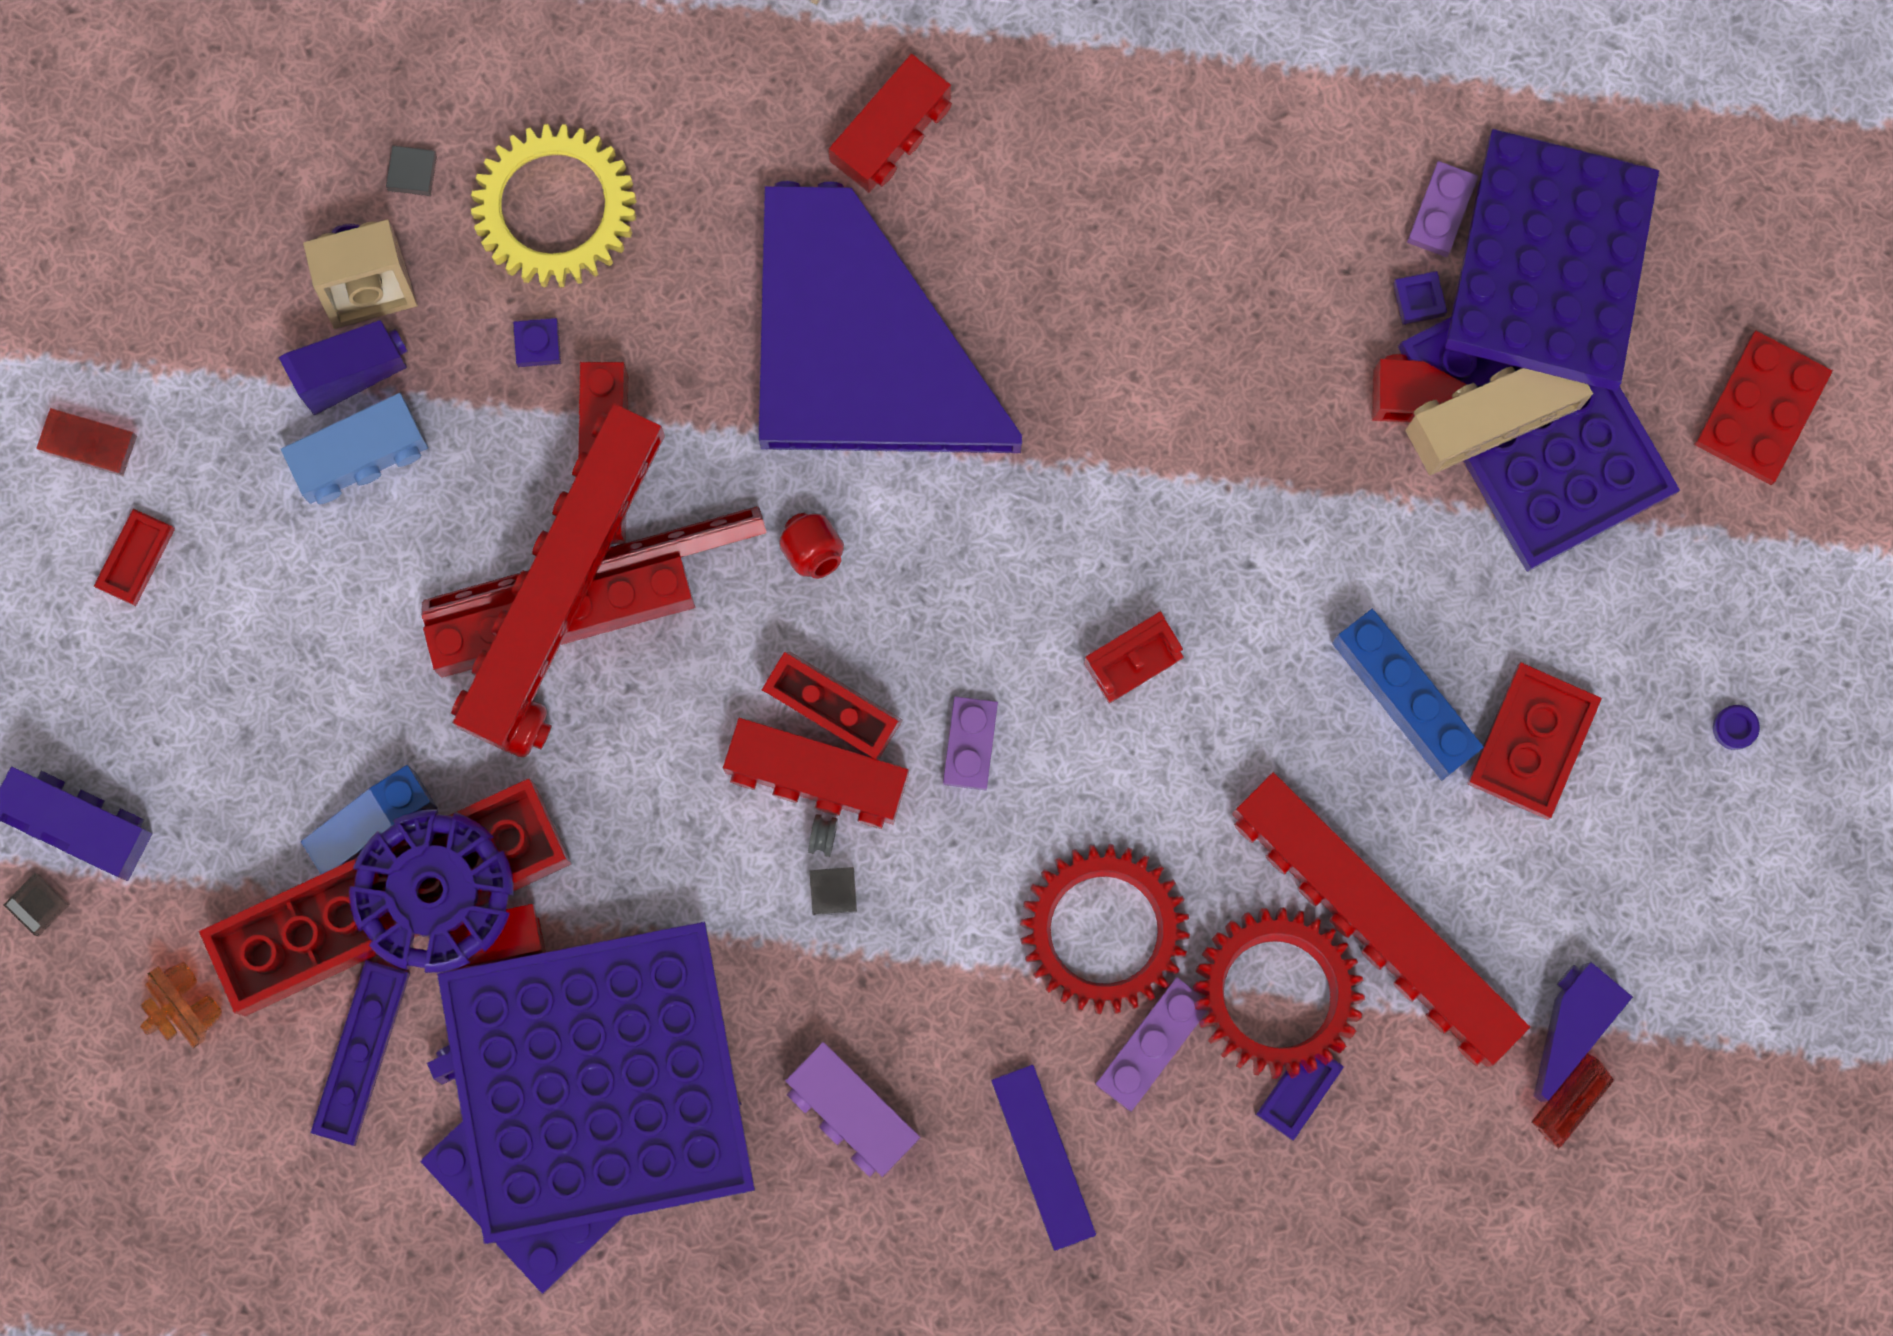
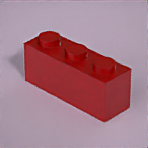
[828,53,952,193]
[762,652,903,759]

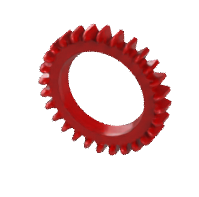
[1020,844,1190,1015]
[1193,907,1365,1079]

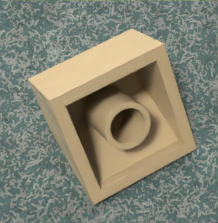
[303,219,417,329]

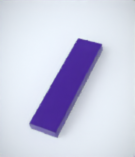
[310,960,410,1146]
[991,1065,1096,1251]

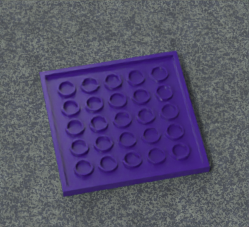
[437,922,755,1244]

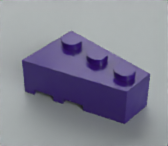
[0,766,153,881]

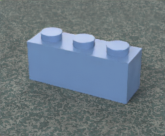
[280,393,428,504]

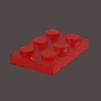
[1694,330,1833,485]
[1467,662,1602,820]

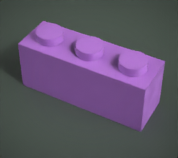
[785,1042,920,1177]

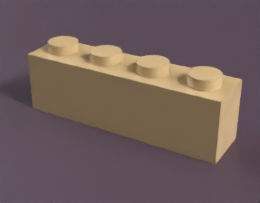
[1405,367,1593,476]

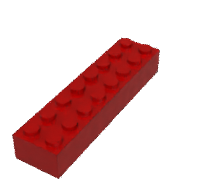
[199,778,572,1017]

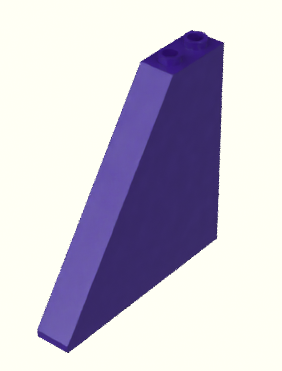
[759,181,1022,453]

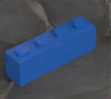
[1332,608,1484,781]

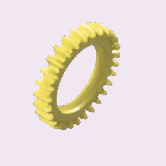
[471,124,637,287]

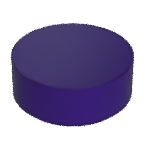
[1713,705,1760,750]

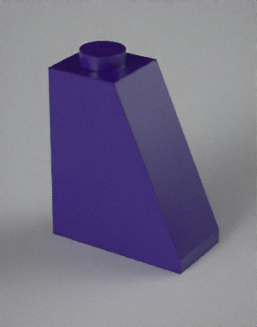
[278,320,408,416]

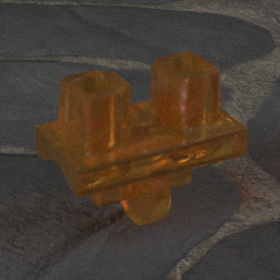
[140,962,222,1049]

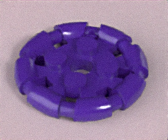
[349,809,513,973]

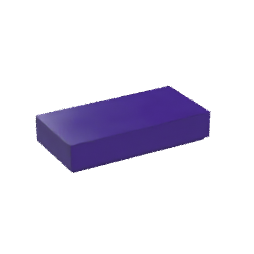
[1256,1057,1344,1141]

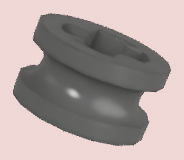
[808,814,838,857]

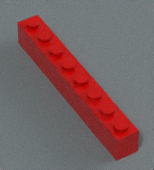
[451,403,665,752]
[1232,772,1531,1067]

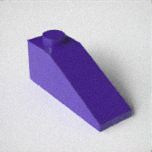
[1534,962,1633,1102]

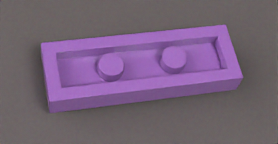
[1095,977,1207,1112]

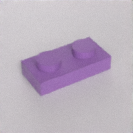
[1407,161,1478,257]
[943,696,998,791]

